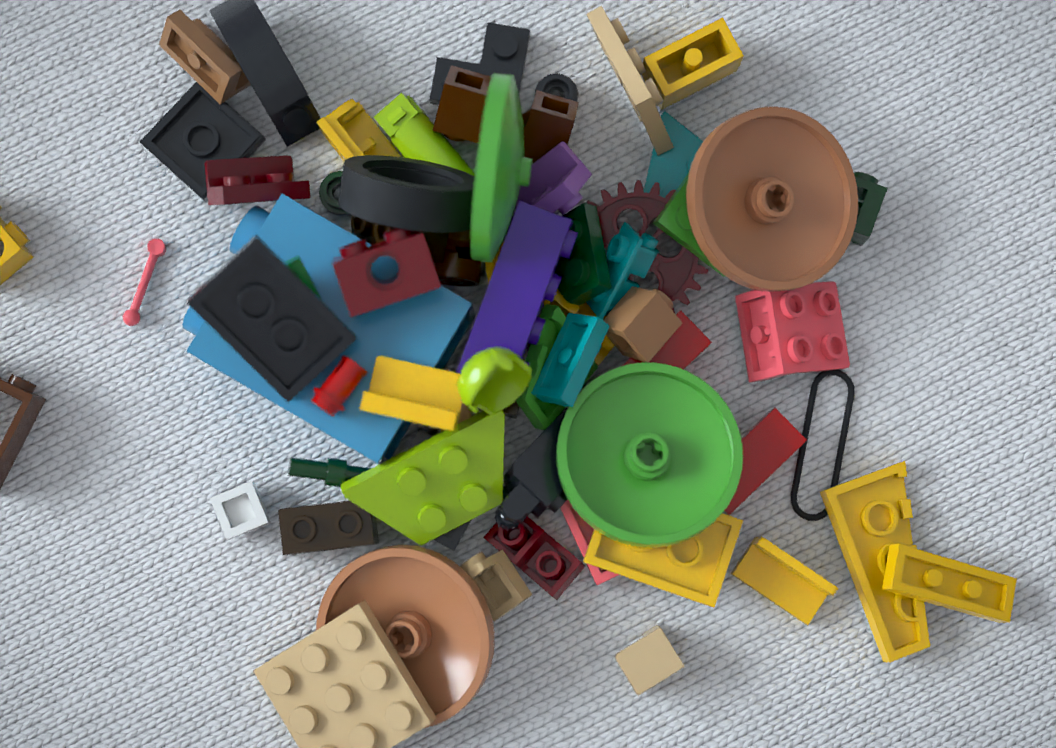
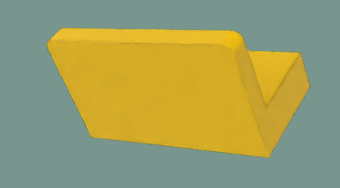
[360,356,463,431]
[731,537,839,625]

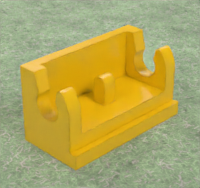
[317,98,401,161]

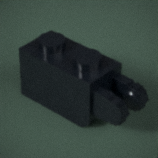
[494,408,568,531]

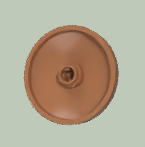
[686,107,858,292]
[316,545,495,728]

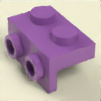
[506,142,592,235]

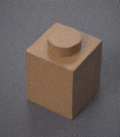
[603,286,682,363]

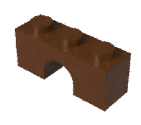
[432,65,579,163]

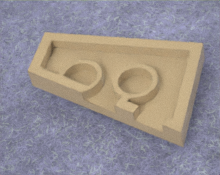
[586,6,674,156]

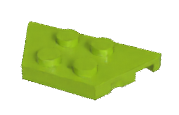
[340,411,505,546]

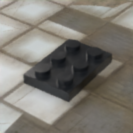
[187,234,357,403]

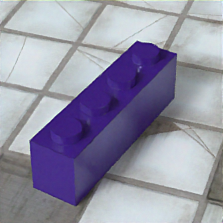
[456,201,578,374]

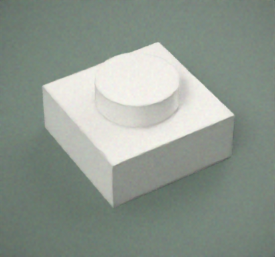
[210,481,271,540]

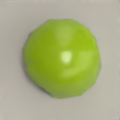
[457,347,532,415]

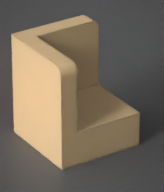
[615,625,685,696]

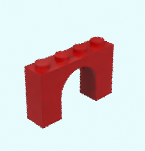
[622,310,807,515]

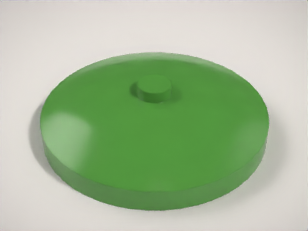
[471,73,532,262]
[556,363,743,547]

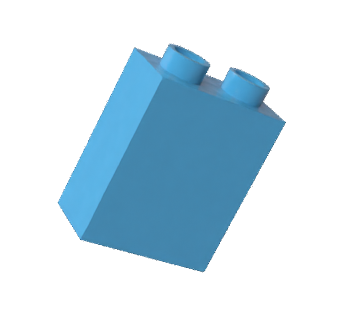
[182,194,475,464]

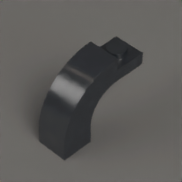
[209,0,321,147]

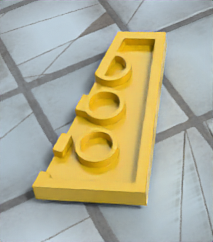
[820,461,930,663]

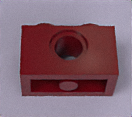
[332,228,441,317]

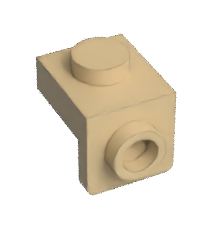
[460,549,532,621]

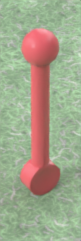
[123,238,166,326]

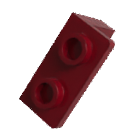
[205,155,311,205]

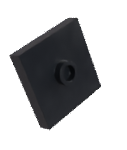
[140,82,266,203]

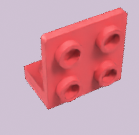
[735,281,850,383]

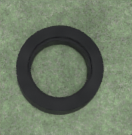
[338,155,475,233]

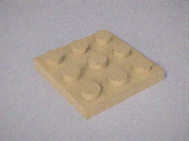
[253,600,437,748]

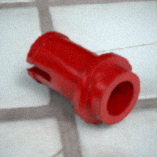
[311,355,368,418]

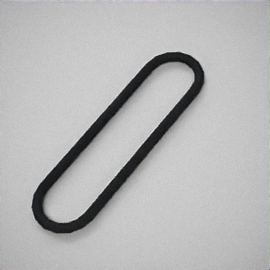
[791,370,855,521]

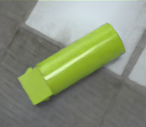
[374,92,476,176]

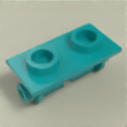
[586,222,659,320]

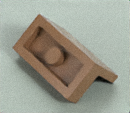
[159,9,251,104]

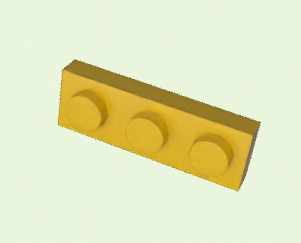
[882,544,1017,623]

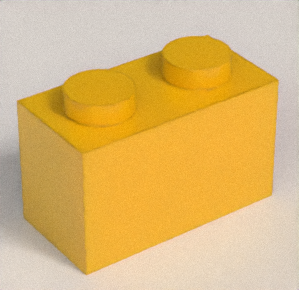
[641,17,744,110]

